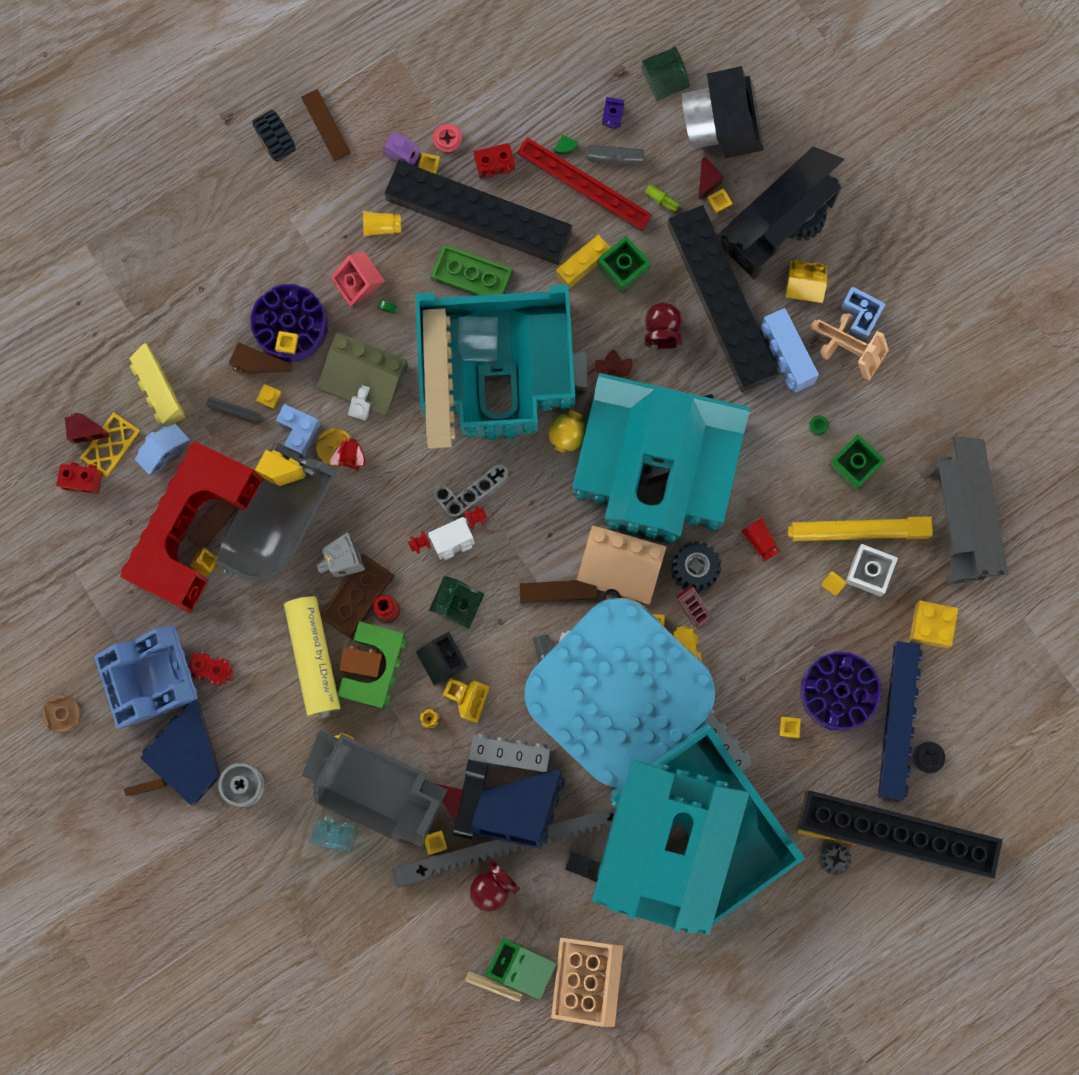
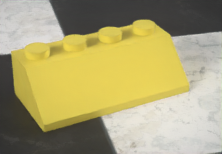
[129,343,186,427]

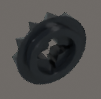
[913,742,945,773]

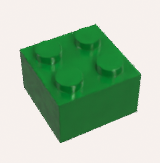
[597,236,651,293]
[829,434,886,491]

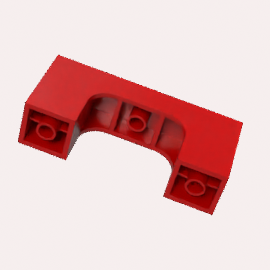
[120,441,264,614]

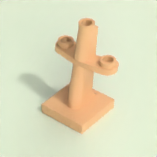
[811,313,889,381]

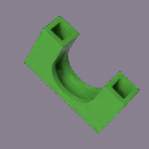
[338,621,407,710]

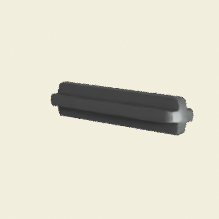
[206,397,261,424]

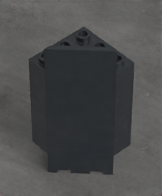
[717,146,844,280]

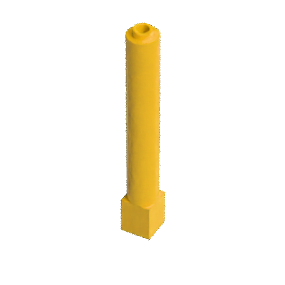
[788,516,933,541]

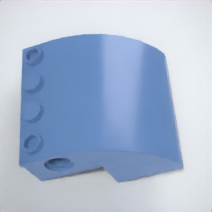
[94,625,198,729]

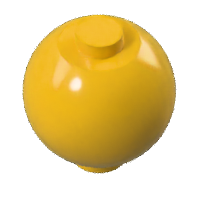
[548,409,586,453]

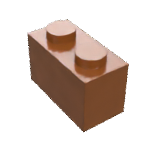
[339,645,384,679]

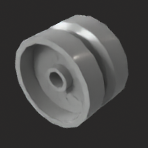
[218,763,265,807]

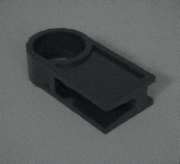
[565,852,600,882]

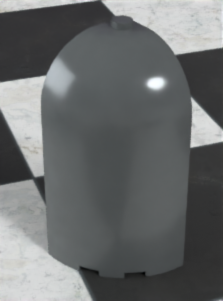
[216,443,338,580]

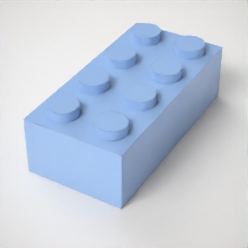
[760,308,819,393]

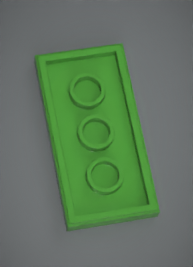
[430,244,513,296]

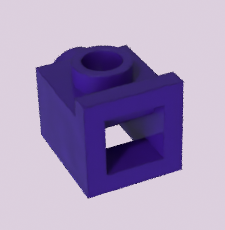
[602,97,625,129]

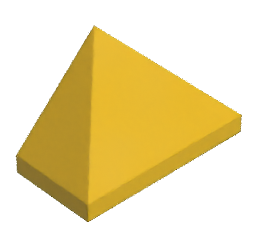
[457,681,490,723]

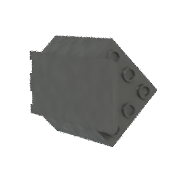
[928,436,1008,585]
[302,730,447,847]

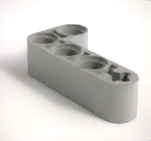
[434,465,509,520]

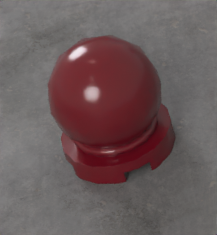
[645,302,682,349]
[469,860,520,912]

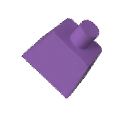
[383,132,421,166]

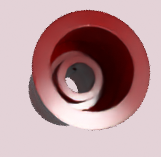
[740,518,780,562]
[373,595,400,623]

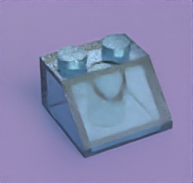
[459,317,498,361]
[309,817,357,853]

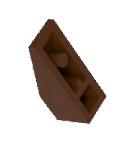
[229,342,292,374]

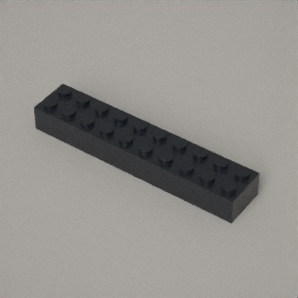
[384,160,572,265]
[667,205,778,393]
[797,790,1003,879]

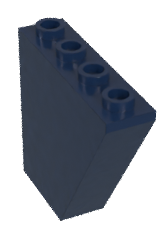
[140,700,221,806]
[471,770,565,849]

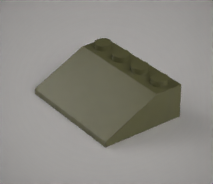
[317,332,408,417]

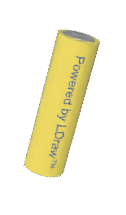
[284,596,341,719]

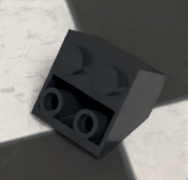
[416,632,468,686]

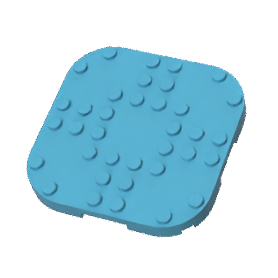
[524,598,715,788]

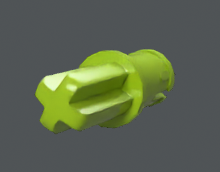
[645,184,680,213]

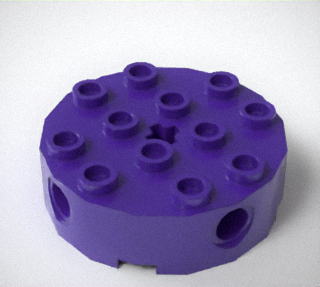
[250,284,328,362]
[800,652,881,731]

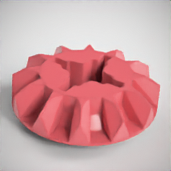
[433,124,462,153]

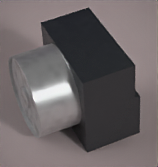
[682,66,764,158]

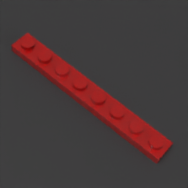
[517,137,652,232]

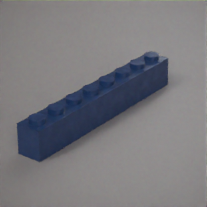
[877,641,923,801]

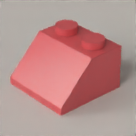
[330,251,384,307]

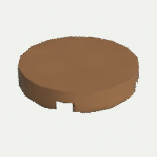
[42,694,82,733]

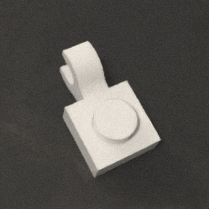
[348,385,372,421]

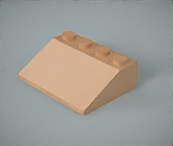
[577,525,666,605]
[551,938,624,1027]

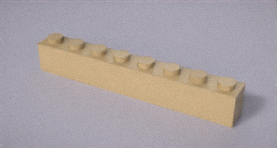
[423,309,455,448]

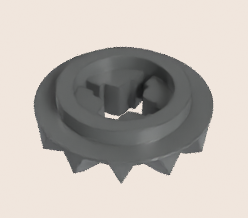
[819,843,851,875]

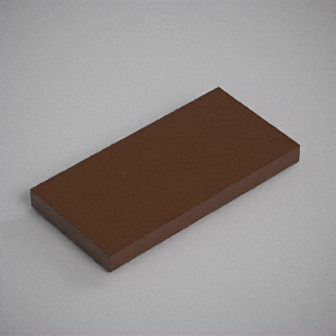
[320,554,395,638]

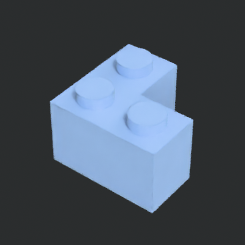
[840,287,886,342]
[276,404,321,458]
[135,424,190,476]

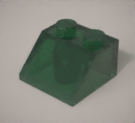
[641,47,690,101]
[429,576,484,629]

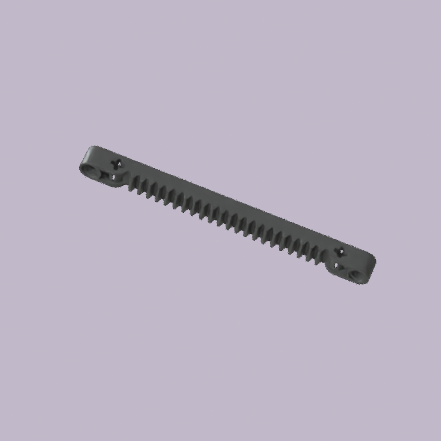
[392,807,616,888]

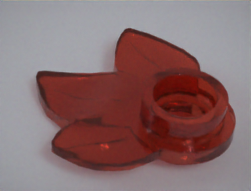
[595,350,632,378]

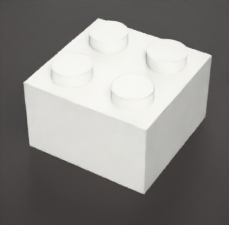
[846,544,898,597]

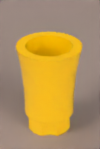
[363,211,401,237]

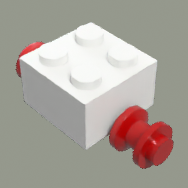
[408,506,488,560]

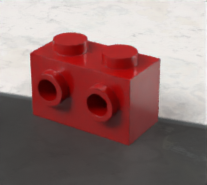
[473,143,515,179]
[56,462,103,494]

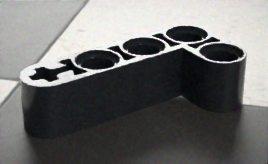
[453,759,489,840]

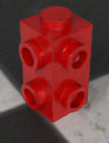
[188,651,234,686]

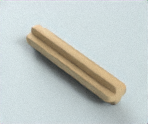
[465,972,522,1002]

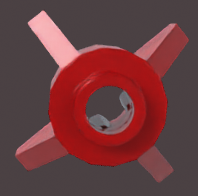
[330,438,366,471]

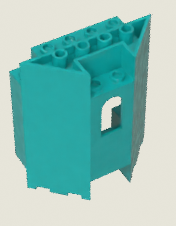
[592,759,750,935]

